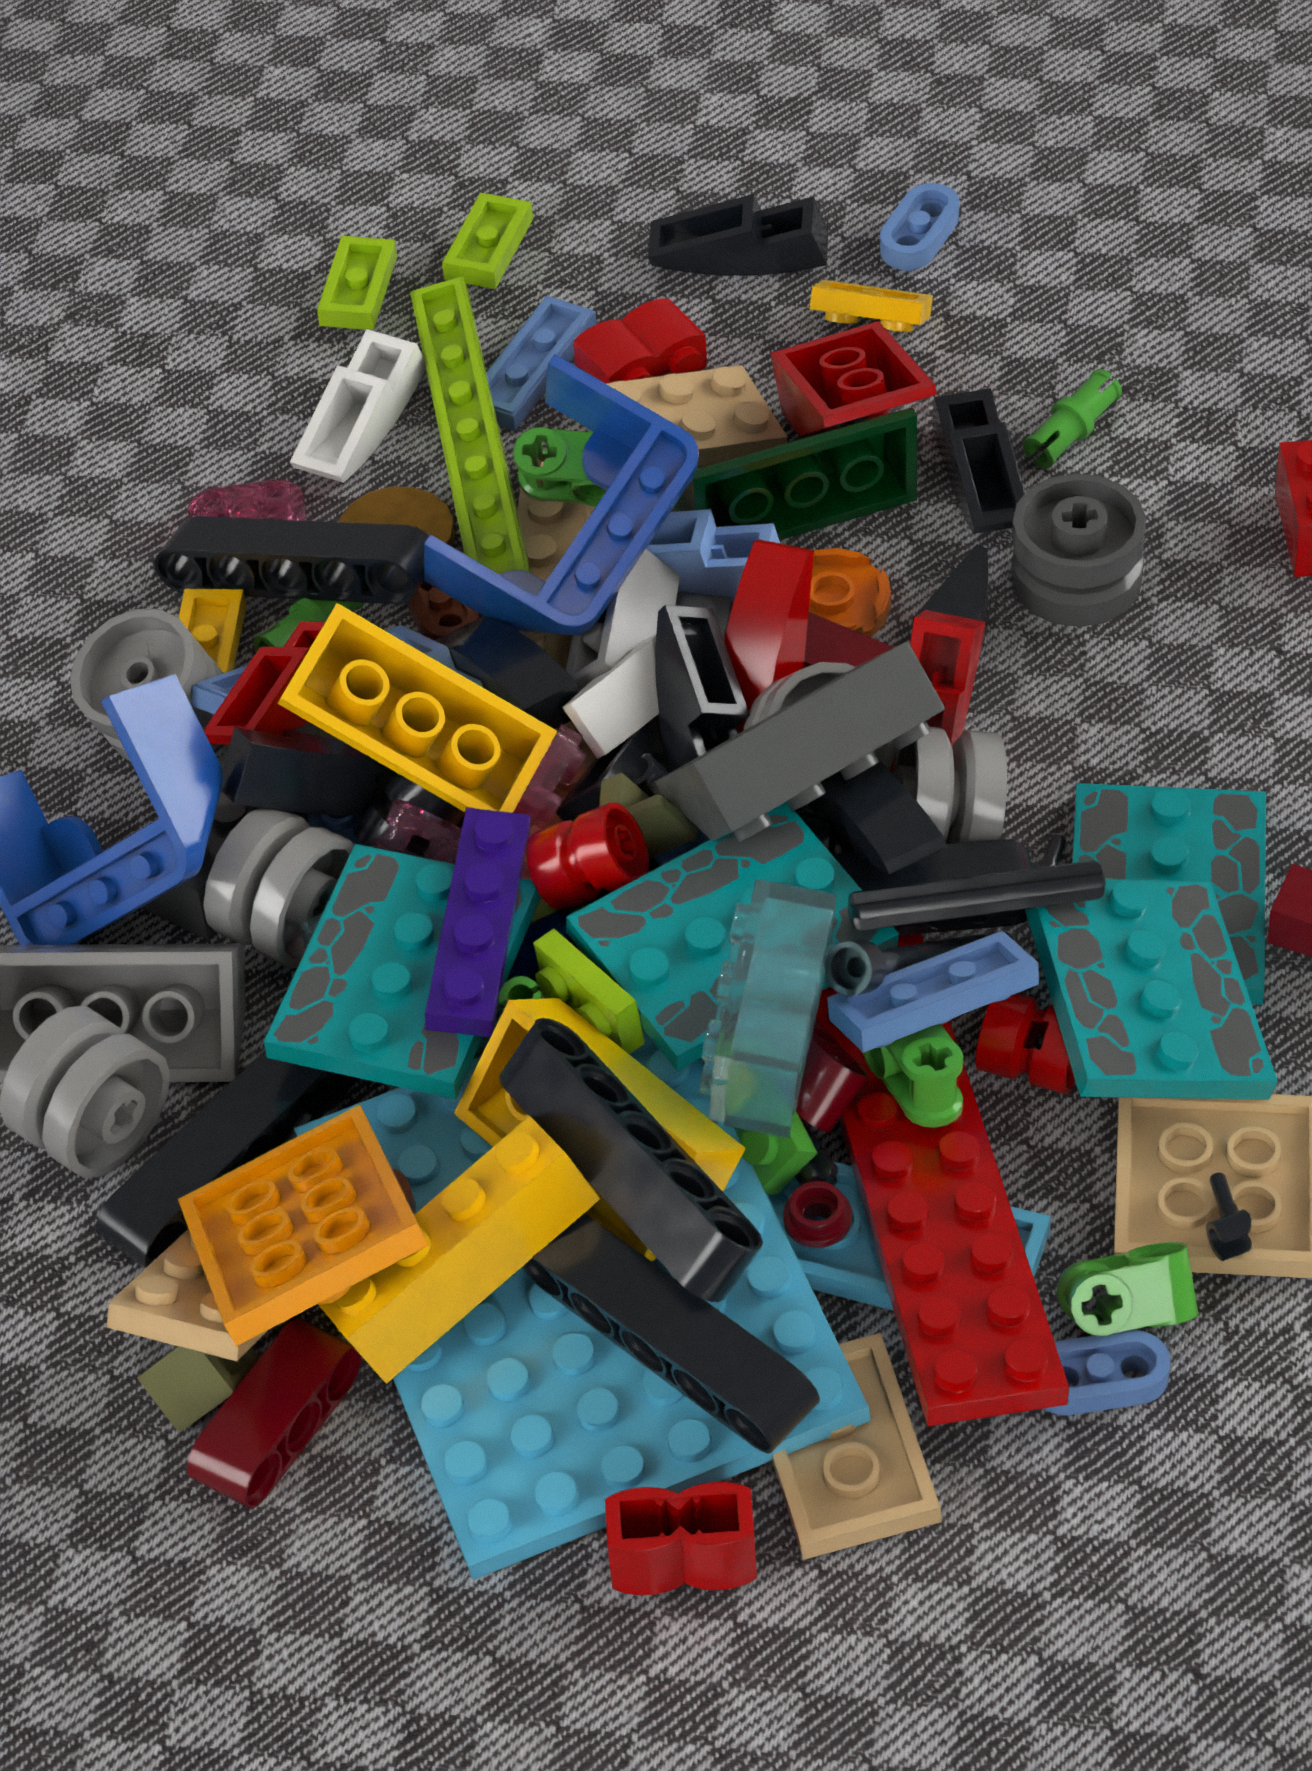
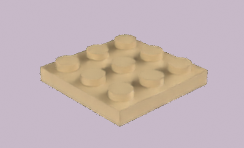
[1114,1094,1312,1278]

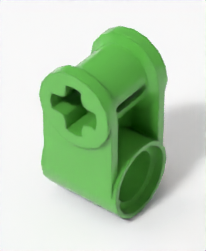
[513,427,606,507]
[863,1024,963,1128]
[1056,1242,1198,1336]

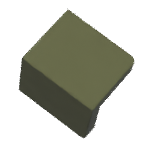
[599,772,699,859]
[137,1346,260,1431]

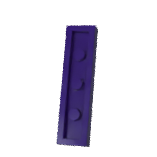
[425,808,531,1037]

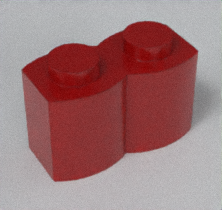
[573,299,707,384]
[605,1482,757,1595]

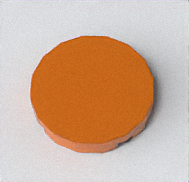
[809,548,891,637]

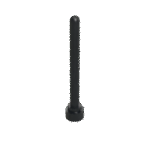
[825,931,1014,996]

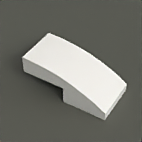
[562,634,659,759]

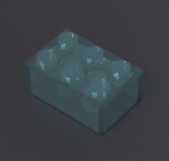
[699,879,837,1138]

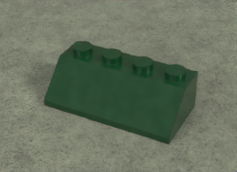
[673,407,917,541]

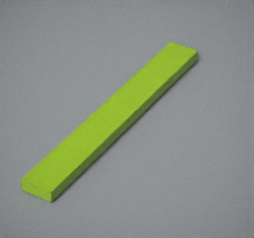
[410,276,531,575]

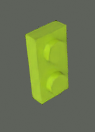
[442,192,533,289]
[317,235,397,330]
[533,929,645,1054]

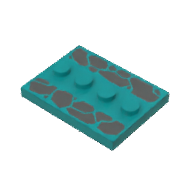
[1072,783,1266,1005]
[566,802,899,1071]
[263,844,541,1100]
[1025,879,1278,1099]

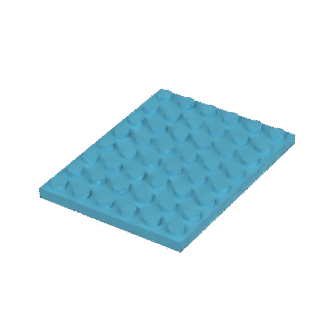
[294,1028,871,1580]

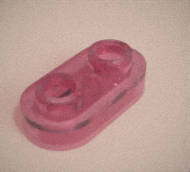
[188,479,306,521]
[513,723,587,829]

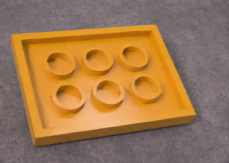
[178,1104,429,1347]

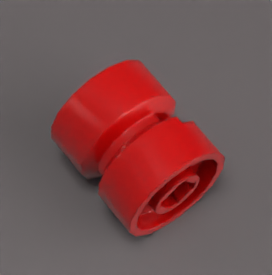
[526,802,649,911]
[975,993,1076,1095]

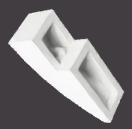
[290,329,426,483]

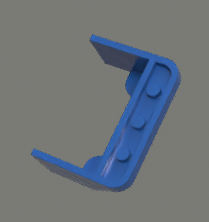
[424,354,699,635]
[0,674,223,945]

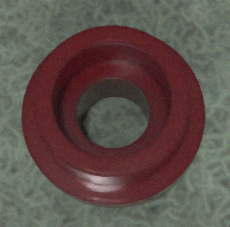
[783,1181,852,1248]

